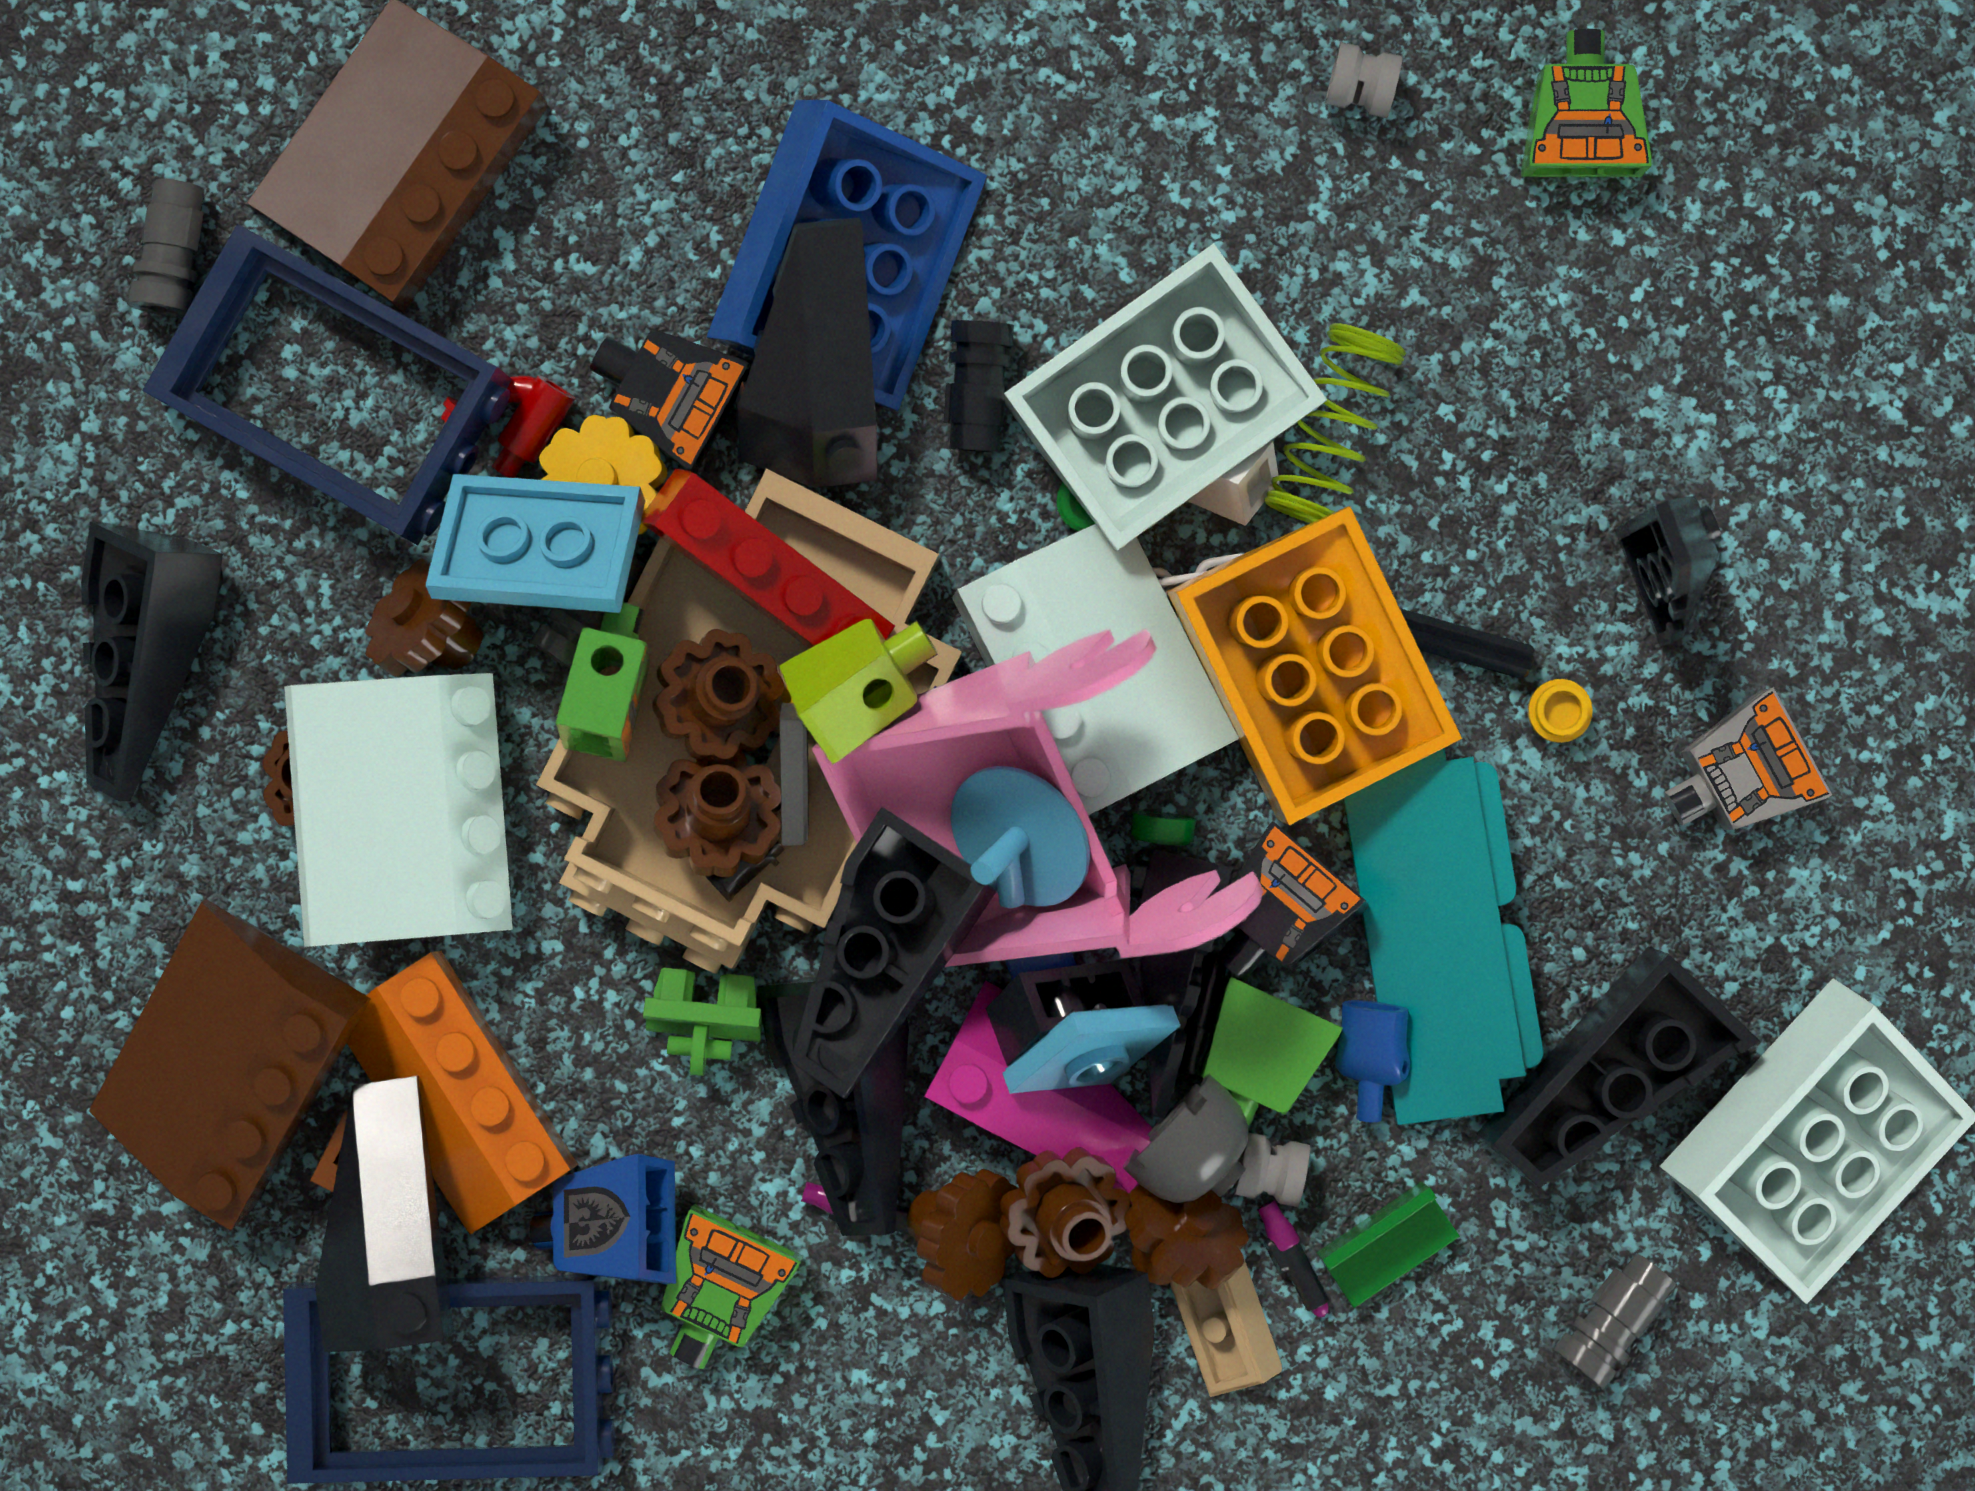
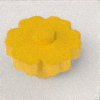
[539,415,668,535]

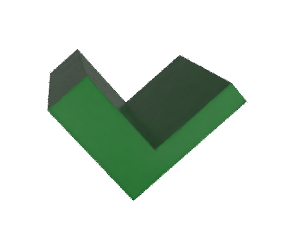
[1316,1181,1460,1308]

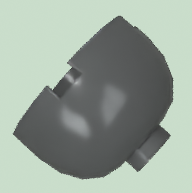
[1123,1073,1248,1203]

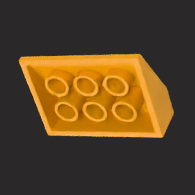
[1166,506,1462,825]

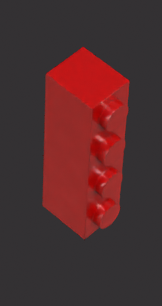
[641,469,895,649]

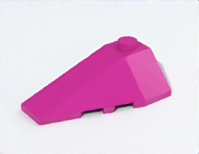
[924,980,1152,1204]

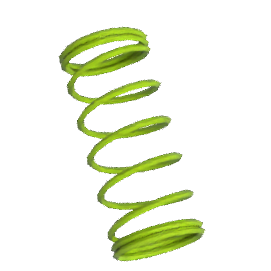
[1264,323,1406,523]

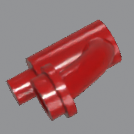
[441,375,576,478]

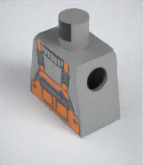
[1664,687,1832,830]

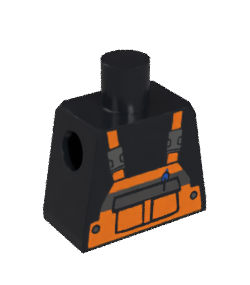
[590,329,751,474]
[1215,821,1369,983]

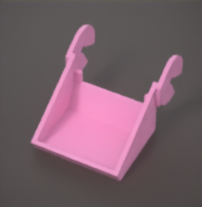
[812,629,1264,967]

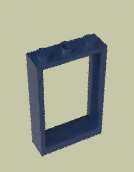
[142,224,512,546]
[283,1275,615,1484]

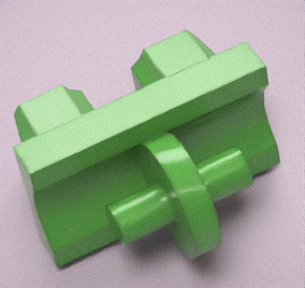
[643,968,762,1076]

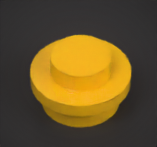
[1528,679,1593,743]

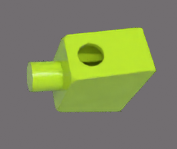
[779,619,938,765]

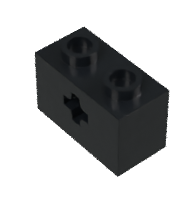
[986,959,1145,1066]

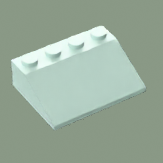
[1004,243,1327,551]
[952,524,1239,816]
[284,673,513,947]
[1660,978,1975,1304]

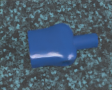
[1335,1000,1410,1122]

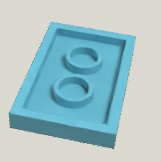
[425,474,645,613]

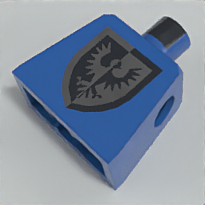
[530,1154,676,1284]

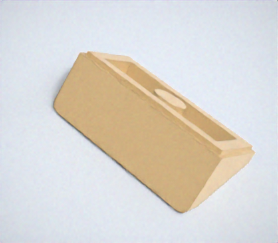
[1170,1254,1282,1397]

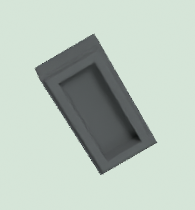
[780,703,809,845]

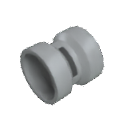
[1325,41,1402,118]
[1234,1132,1310,1207]

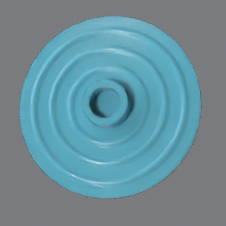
[951,766,1090,908]

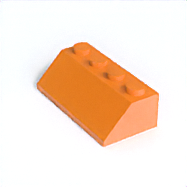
[347,951,579,1235]

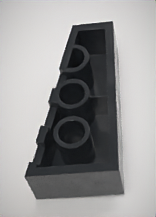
[1476,946,1760,1188]

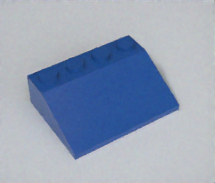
[707,100,987,411]

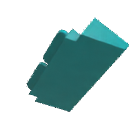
[1343,748,1543,1125]

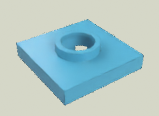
[1002,1004,1181,1094]

